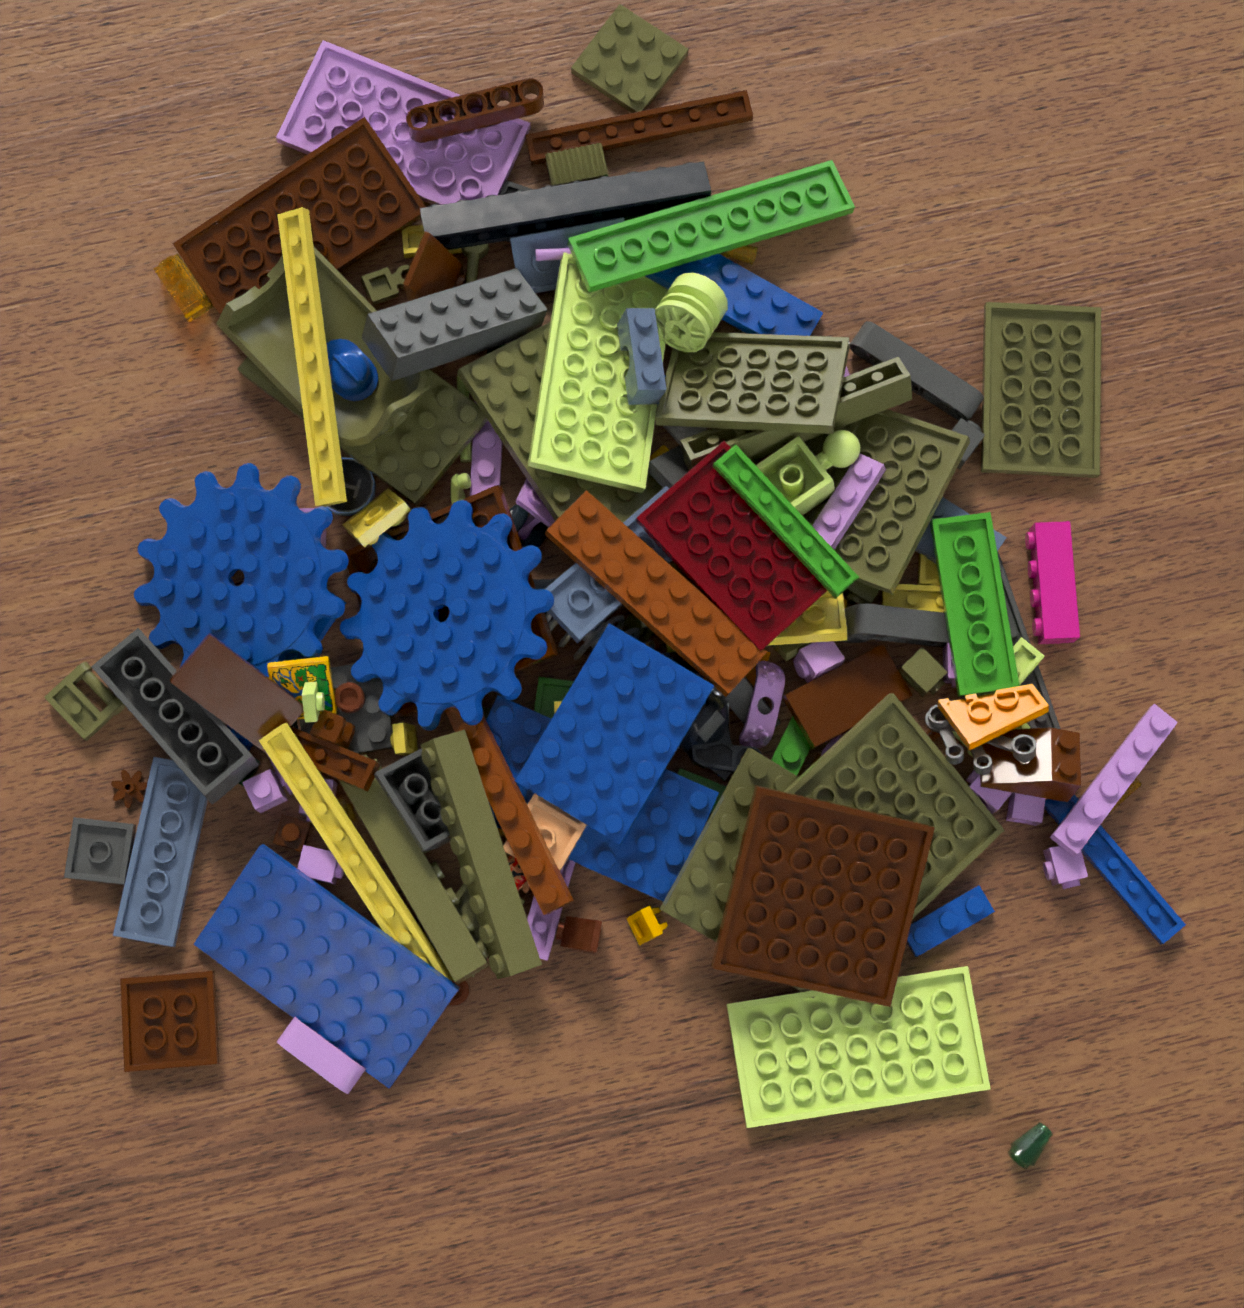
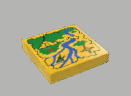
[267,656,337,720]

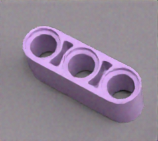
[277,1016,367,1094]

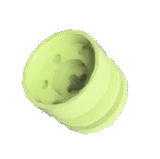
[655,273,728,352]

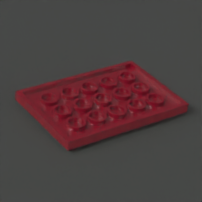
[635,441,828,651]

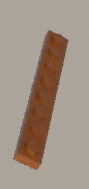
[445,707,574,915]

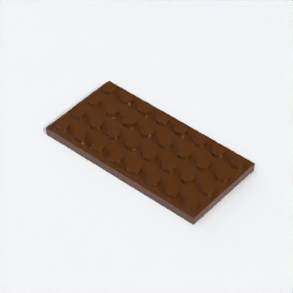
[173,117,426,315]

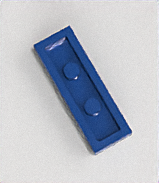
[907,885,995,957]

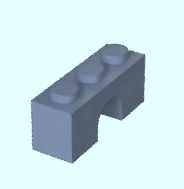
[617,308,667,405]

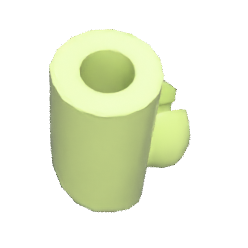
[450,473,471,504]

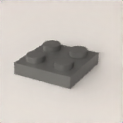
[64,817,136,885]

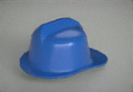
[326,339,378,401]

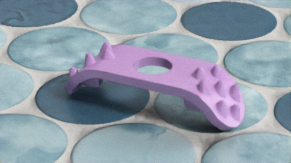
[739,661,785,748]

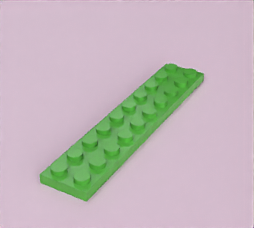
[567,160,855,293]

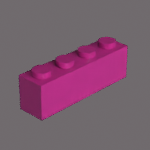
[1025,521,1080,644]

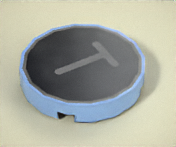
[326,457,376,516]

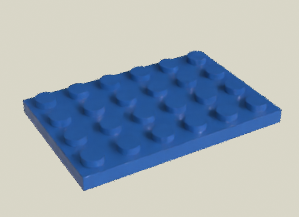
[515,623,715,845]

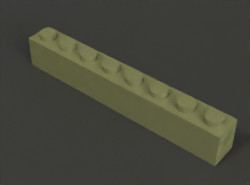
[680,357,912,471]
[421,730,542,979]
[339,754,490,984]

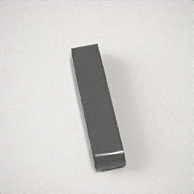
[850,321,984,421]

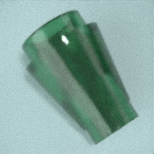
[1008,1122,1053,1169]

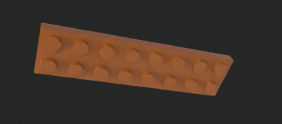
[545,490,767,697]

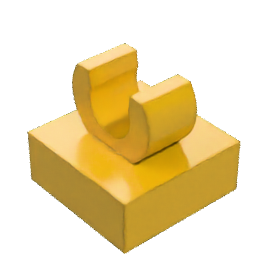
[626,906,668,946]

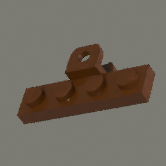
[290,710,381,792]

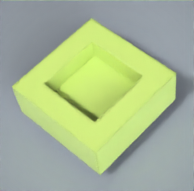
[302,682,325,723]

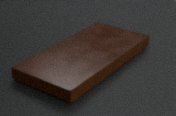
[170,633,304,754]
[782,644,913,749]

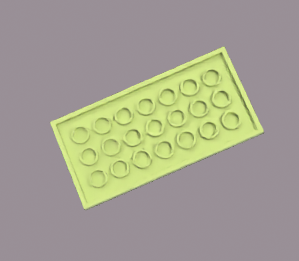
[528,253,668,493]
[726,966,991,1128]

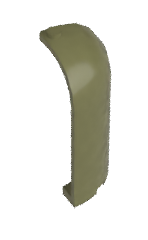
[216,247,427,447]

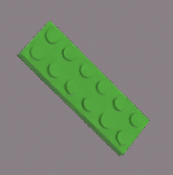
[930,512,1020,697]

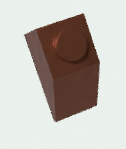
[556,916,602,955]

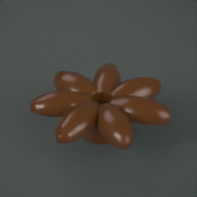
[111,770,147,808]

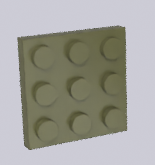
[571,4,689,113]

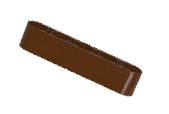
[406,78,544,143]

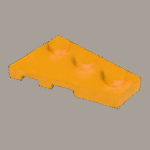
[938,684,1049,750]

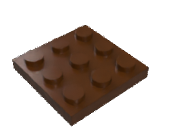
[120,971,219,1072]

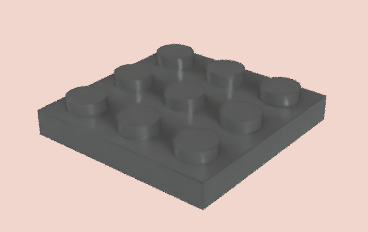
[299,664,393,754]

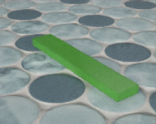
[713,444,859,599]

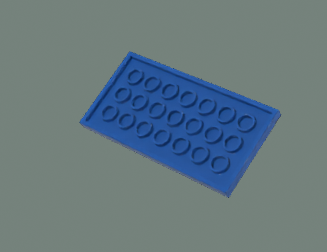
[486,695,719,902]
[194,844,460,1089]

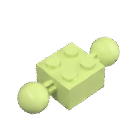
[756,430,861,516]

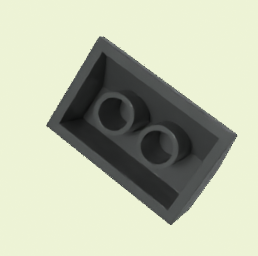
[374,748,451,852]

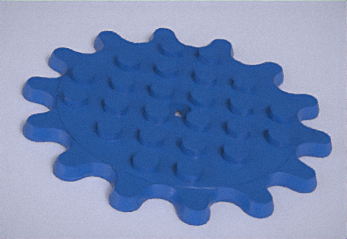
[134,463,349,678]
[340,500,554,731]

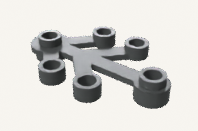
[925,704,1037,775]

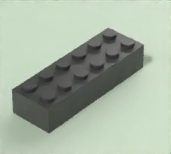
[361,268,547,381]
[91,628,259,805]

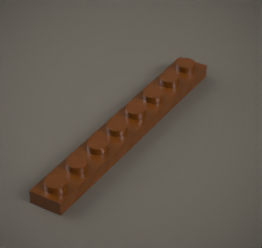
[525,90,753,166]

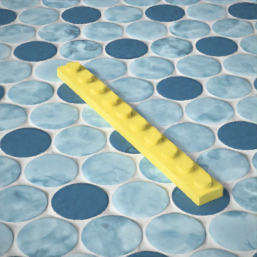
[277,207,347,507]
[259,722,454,981]

